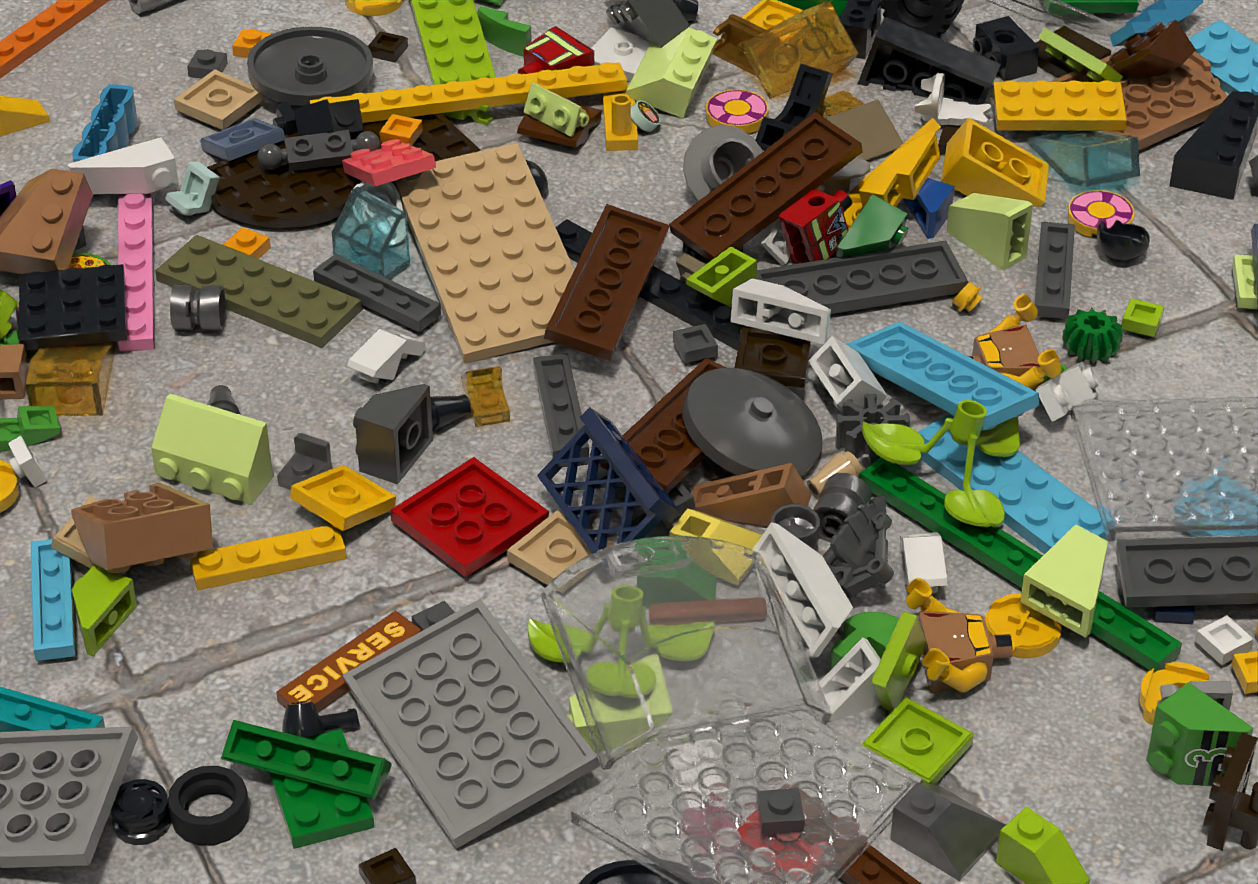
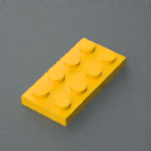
[993,80,1127,131]

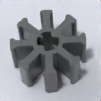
[835,394,910,466]

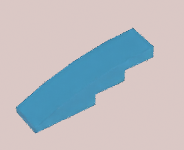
[1109,0,1203,47]

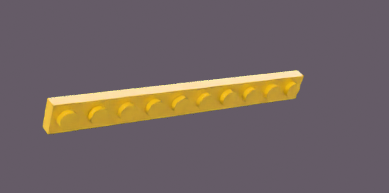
[310,62,627,123]

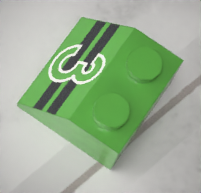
[1146,682,1253,786]

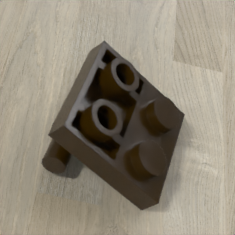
[1203,733,1258,851]

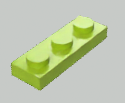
[1038,28,1123,82]

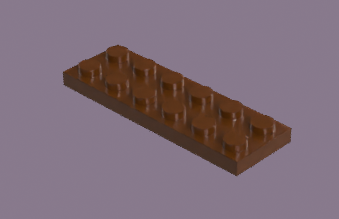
[669,112,863,261]
[544,204,670,361]
[600,358,727,494]

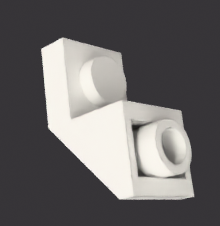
[347,329,426,383]
[1036,362,1100,422]
[900,532,948,593]

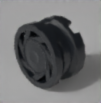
[110,779,171,845]

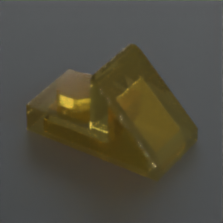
[461,366,510,427]

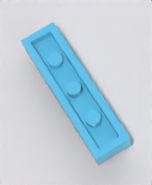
[30,539,76,661]

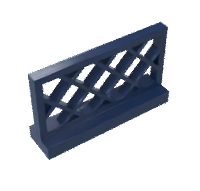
[537,407,681,573]

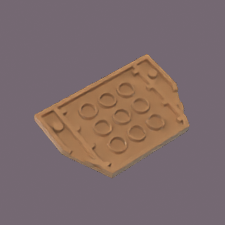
[1050,52,1227,153]

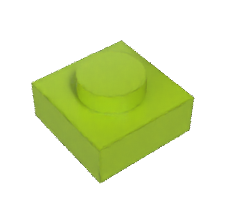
[1121,298,1165,337]

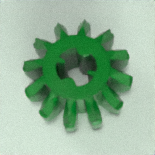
[1062,307,1123,365]

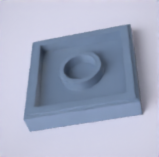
[200,118,285,161]

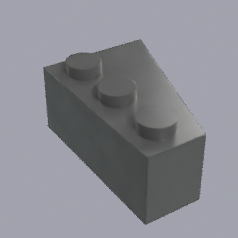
[604,0,690,48]

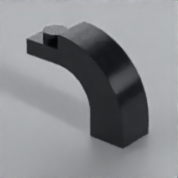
[755,64,833,151]

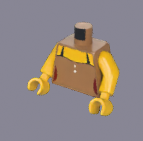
[968,294,1062,391]
[906,578,1013,693]

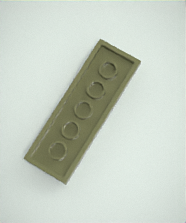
[155,235,362,348]

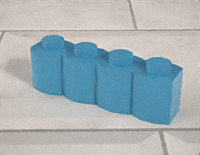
[73,84,138,162]

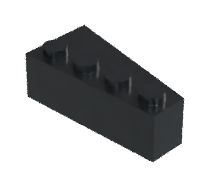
[858,17,1001,105]
[1169,91,1258,200]

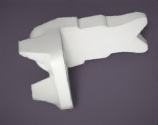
[915,73,991,126]

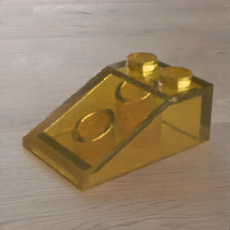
[741,1,859,99]
[25,341,115,416]

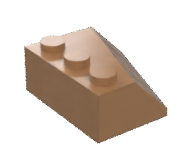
[0,169,93,274]
[71,482,213,573]

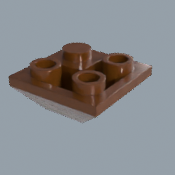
[1109,19,1196,76]

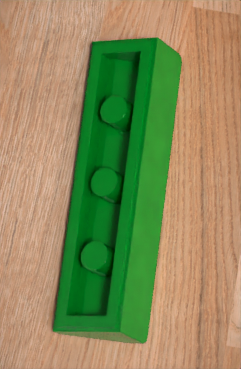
[221,720,392,800]

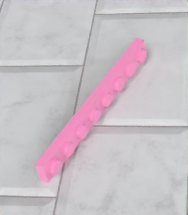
[118,192,155,352]

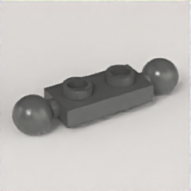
[257,130,381,171]

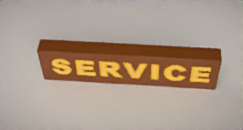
[276,610,422,712]

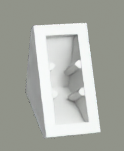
[809,637,881,722]

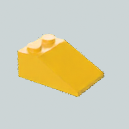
[941,118,1049,207]

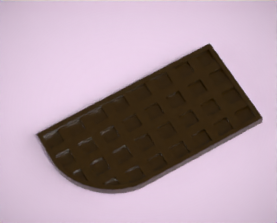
[207,113,480,228]

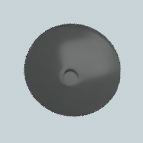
[247,26,373,106]
[682,368,823,478]

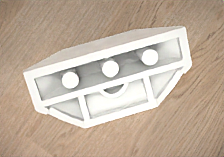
[752,522,853,661]

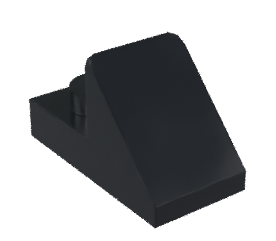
[294,99,364,136]

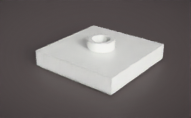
[591,27,651,82]

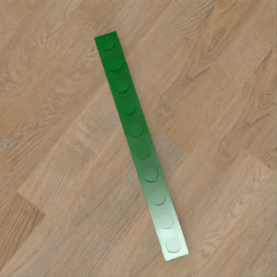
[859,458,1182,673]

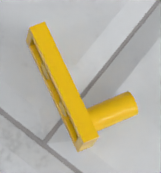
[602,85,638,151]

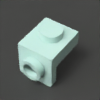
[165,161,220,216]

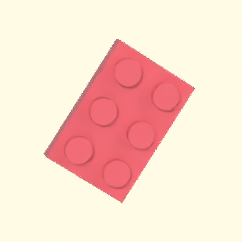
[342,139,436,187]

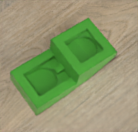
[478,6,532,56]
[0,406,60,452]

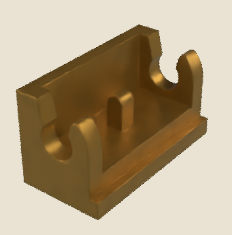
[712,13,780,76]

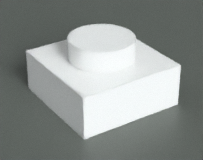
[8,436,47,488]
[1195,615,1254,665]

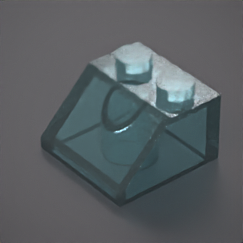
[331,187,410,280]

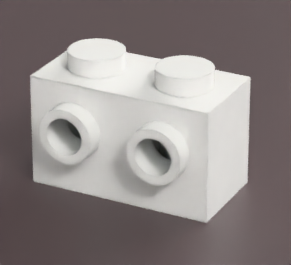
[808,336,888,413]

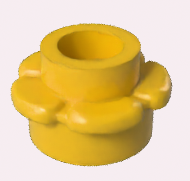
[952,281,983,312]

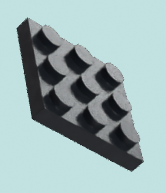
[19,264,127,350]

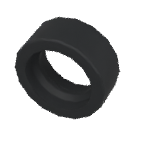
[168,766,250,845]

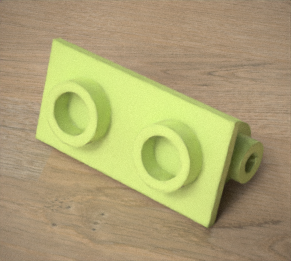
[524,82,589,137]

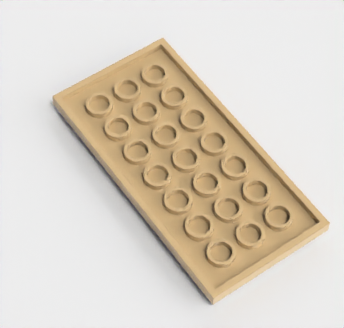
[392,143,574,364]

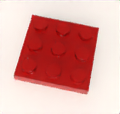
[390,457,549,577]

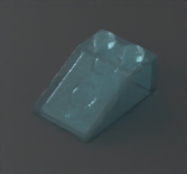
[1028,131,1140,191]

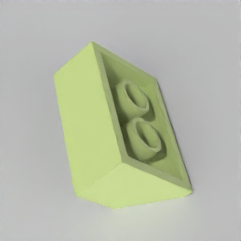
[625,27,717,118]
[151,393,273,505]

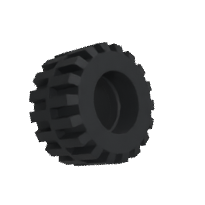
[880,0,964,38]

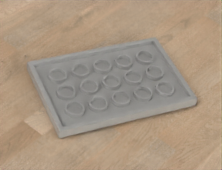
[342,599,600,849]

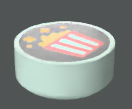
[631,100,661,132]

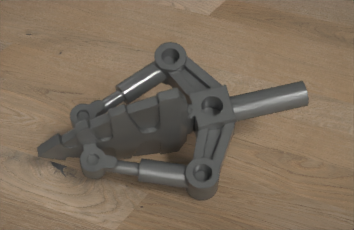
[823,496,894,598]

